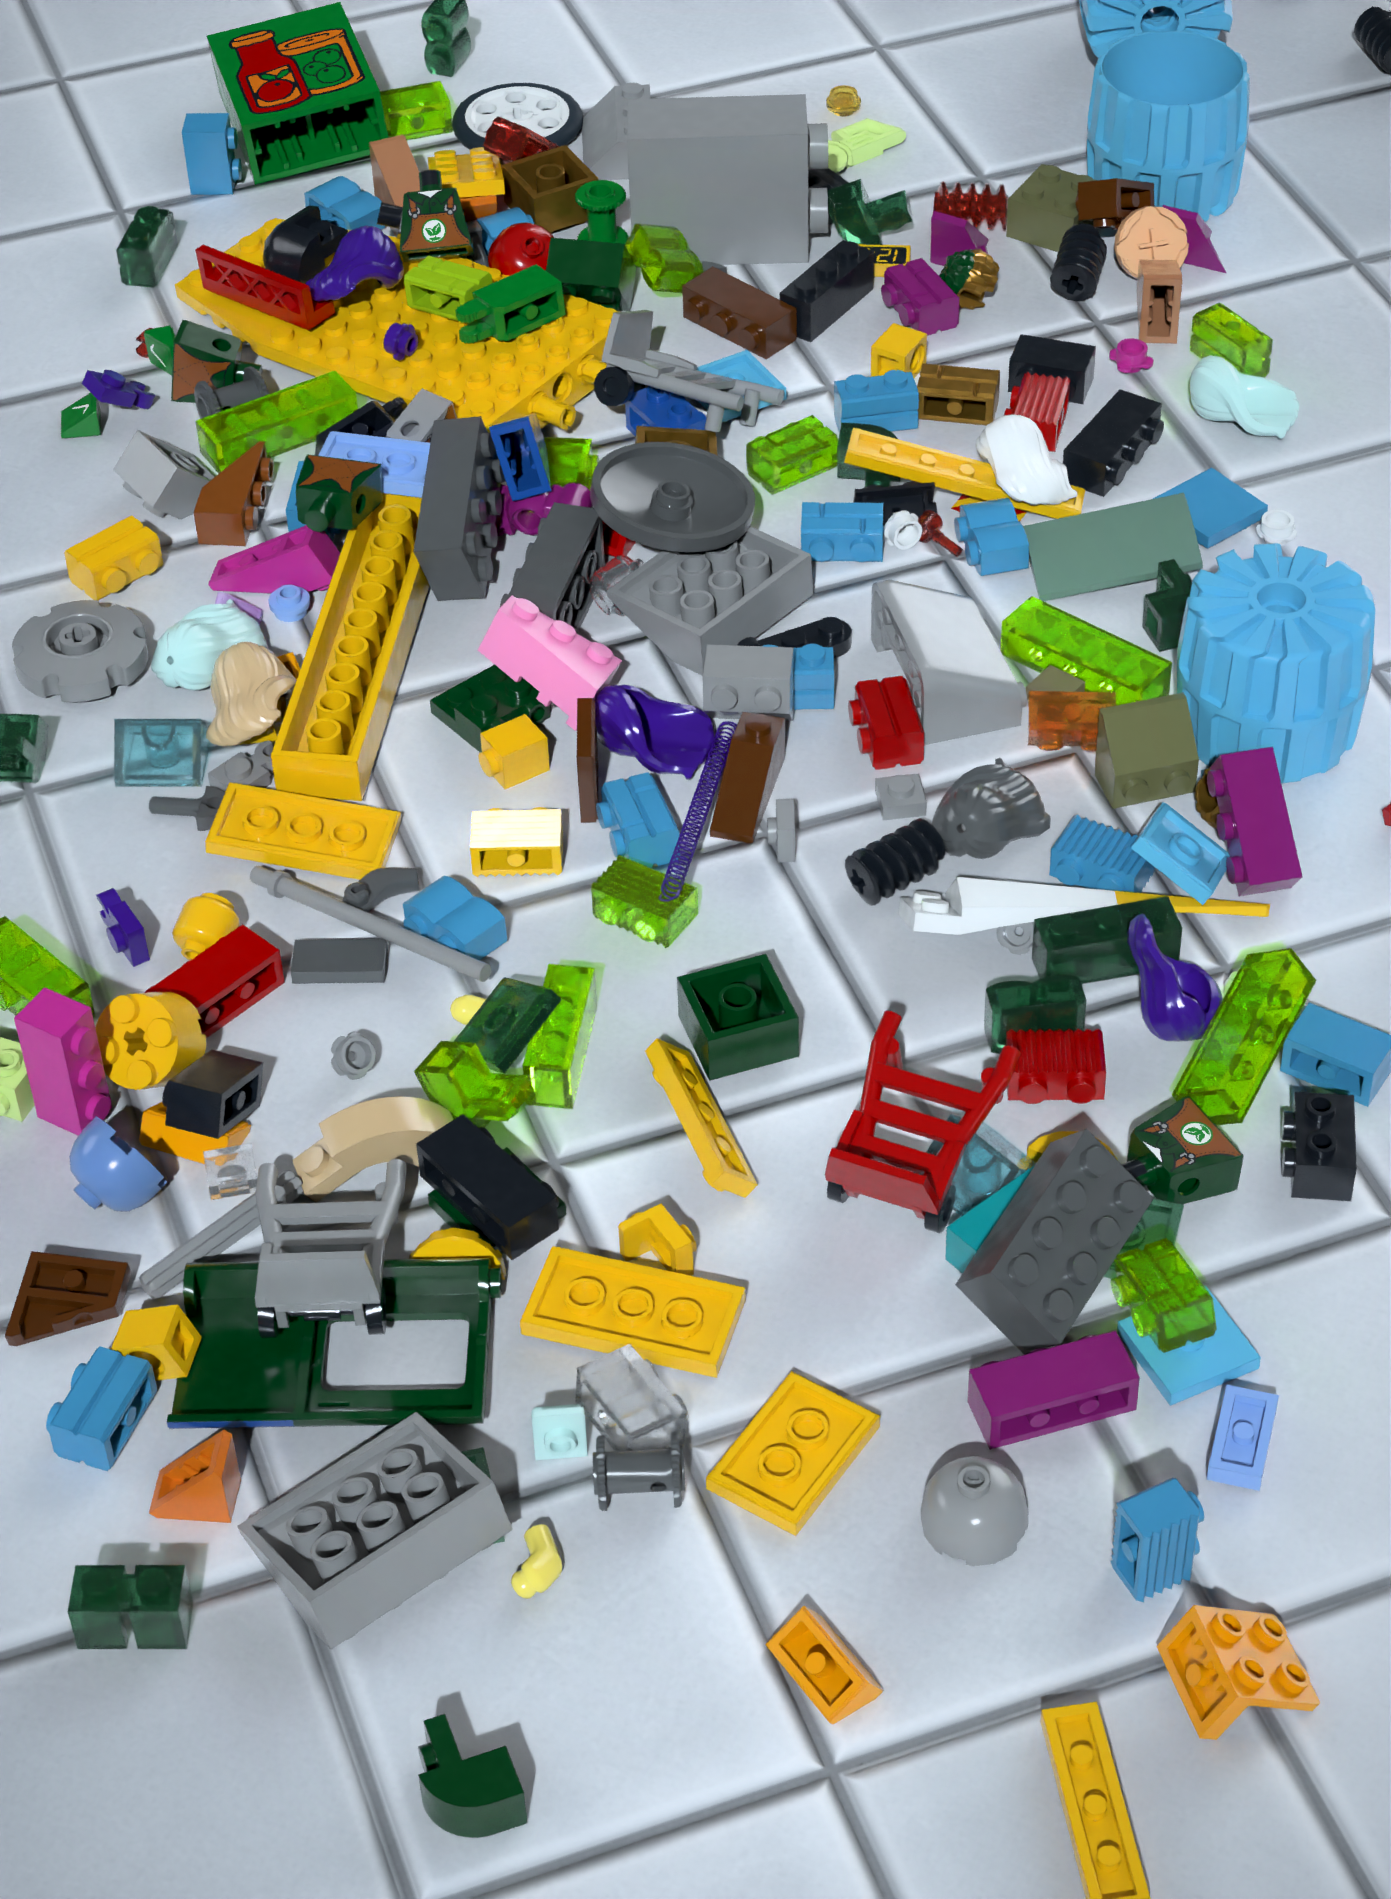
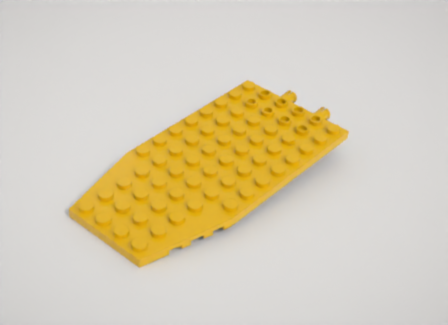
[175,218,618,433]

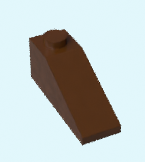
[710,712,785,844]

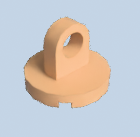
[1114,206,1189,279]

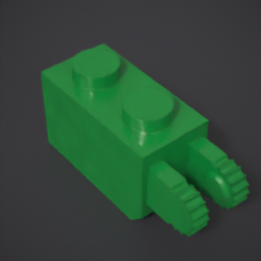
[455,264,566,344]

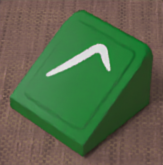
[144,325,175,376]
[61,392,101,439]

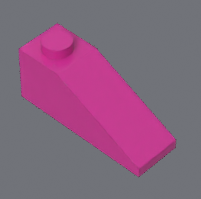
[208,525,340,593]

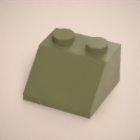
[1095,692,1199,809]

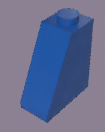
[489,413,551,501]

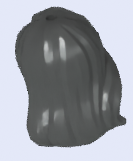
[931,758,1051,859]

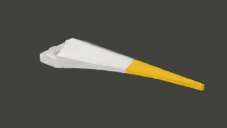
[898,877,1270,935]

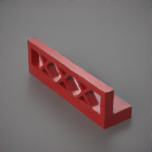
[195,244,335,330]

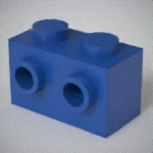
[625,386,706,436]

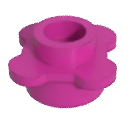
[1109,338,1154,373]

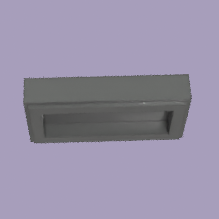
[291,939,388,984]

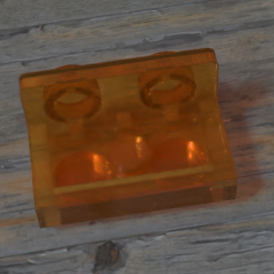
[1028,691,1116,752]

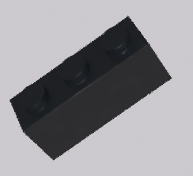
[779,240,874,343]
[1063,389,1164,497]
[416,1114,559,1260]

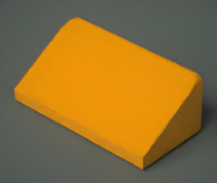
[139,1102,251,1169]
[765,1606,884,1725]

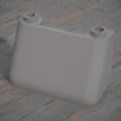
[871,580,1027,745]

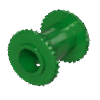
[575,180,628,245]

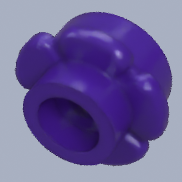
[384,323,418,361]

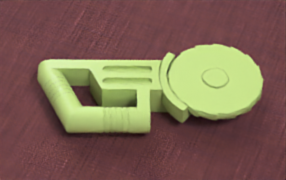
[828,118,906,173]

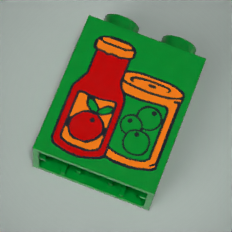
[206,2,389,185]

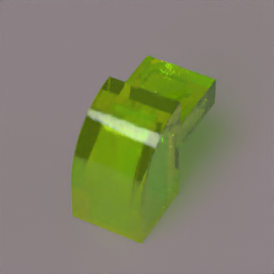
[414,1041,534,1128]

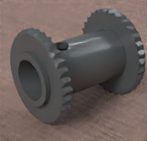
[194,366,271,434]
[593,1432,685,1511]

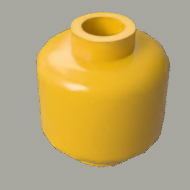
[172,893,239,960]

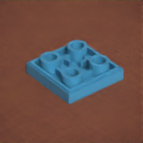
[1153,468,1268,549]

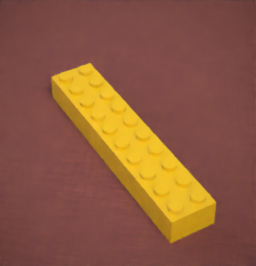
[271,493,430,801]

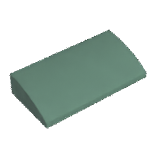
[1023,493,1203,602]

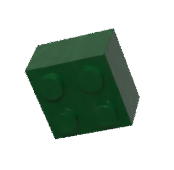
[546,238,636,312]
[677,954,799,1081]

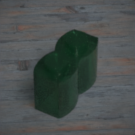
[421,0,471,77]
[984,975,1087,1054]

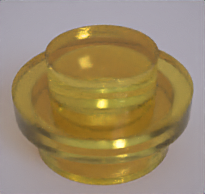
[826,85,861,117]

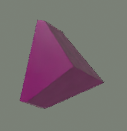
[1162,205,1226,273]
[930,211,989,266]

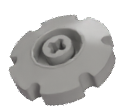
[12,600,149,702]

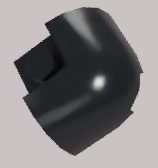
[262,205,348,284]

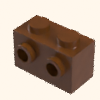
[1076,178,1154,230]

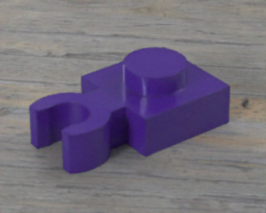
[82,370,156,409]
[96,888,150,967]

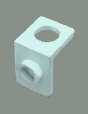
[531,1404,588,1460]

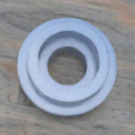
[268,585,310,622]

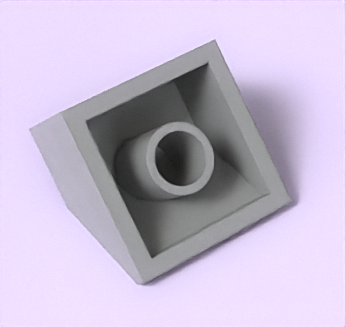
[113,430,216,519]
[702,645,794,721]

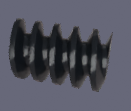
[1354,6,1391,74]
[1050,224,1107,301]
[845,818,945,906]

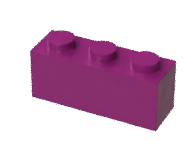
[1207,747,1303,897]
[967,1330,1140,1450]

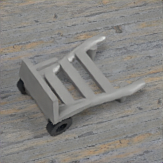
[594,310,784,432]
[255,1159,406,1338]

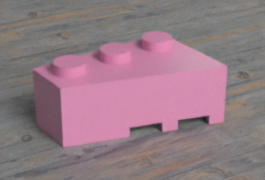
[478,595,622,731]

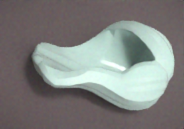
[1190,355,1299,439]
[151,599,267,691]

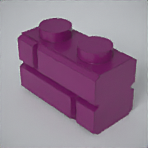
[881,258,959,336]

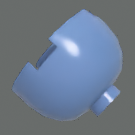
[69,1116,167,1212]

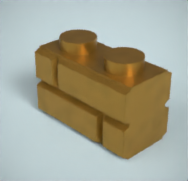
[917,363,1000,426]

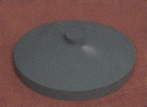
[590,442,755,552]

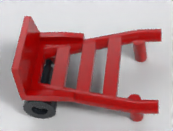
[825,1010,1021,1233]

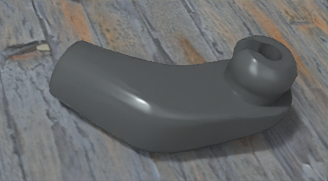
[342,868,420,912]

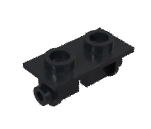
[853,481,937,526]

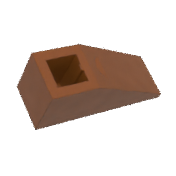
[194,441,274,546]

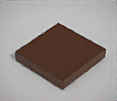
[576,698,599,823]

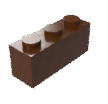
[682,266,797,360]

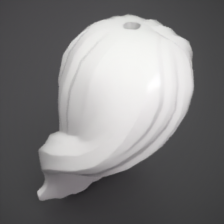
[976,415,1078,505]

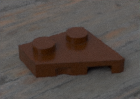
[5,1251,132,1346]

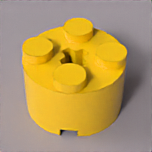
[95,992,206,1090]

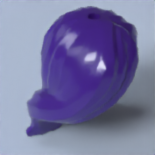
[305,226,404,302]
[595,684,715,780]
[1127,913,1224,1042]

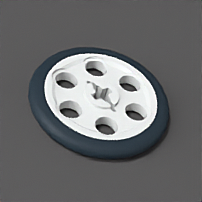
[452,83,583,159]

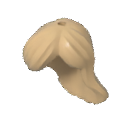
[206,642,297,747]

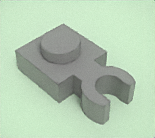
[208,740,274,792]

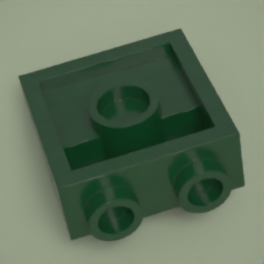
[430,664,550,752]

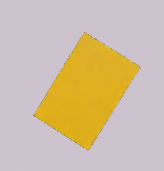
[706,1371,880,1536]

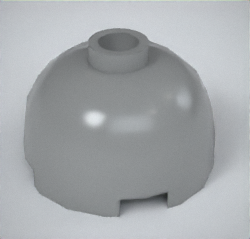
[920,1456,1028,1566]

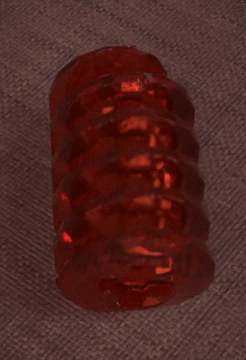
[933,181,1008,232]

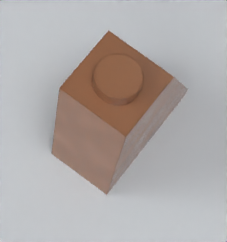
[369,134,420,236]
[1137,260,1182,344]

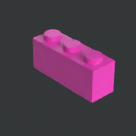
[14,987,112,1136]

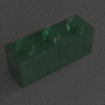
[1032,896,1182,991]

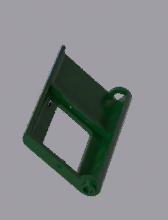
[167,1258,502,1429]

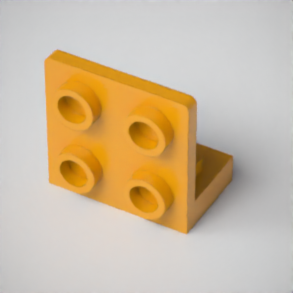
[1156,1605,1320,1740]

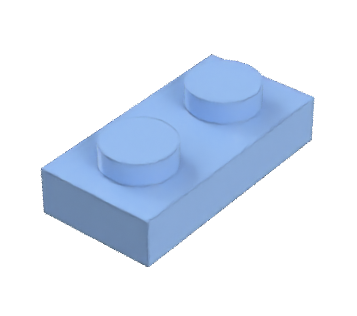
[1207,1385,1279,1491]

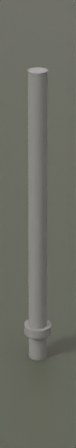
[250,865,491,982]

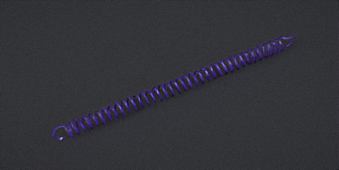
[659,721,737,902]

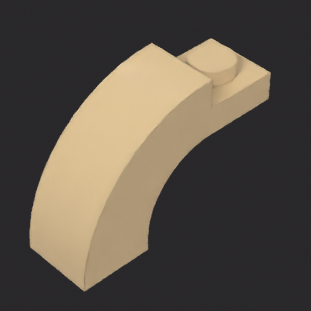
[292,1096,453,1203]

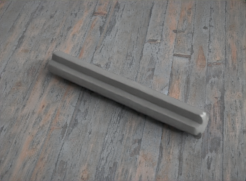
[139,1170,303,1299]

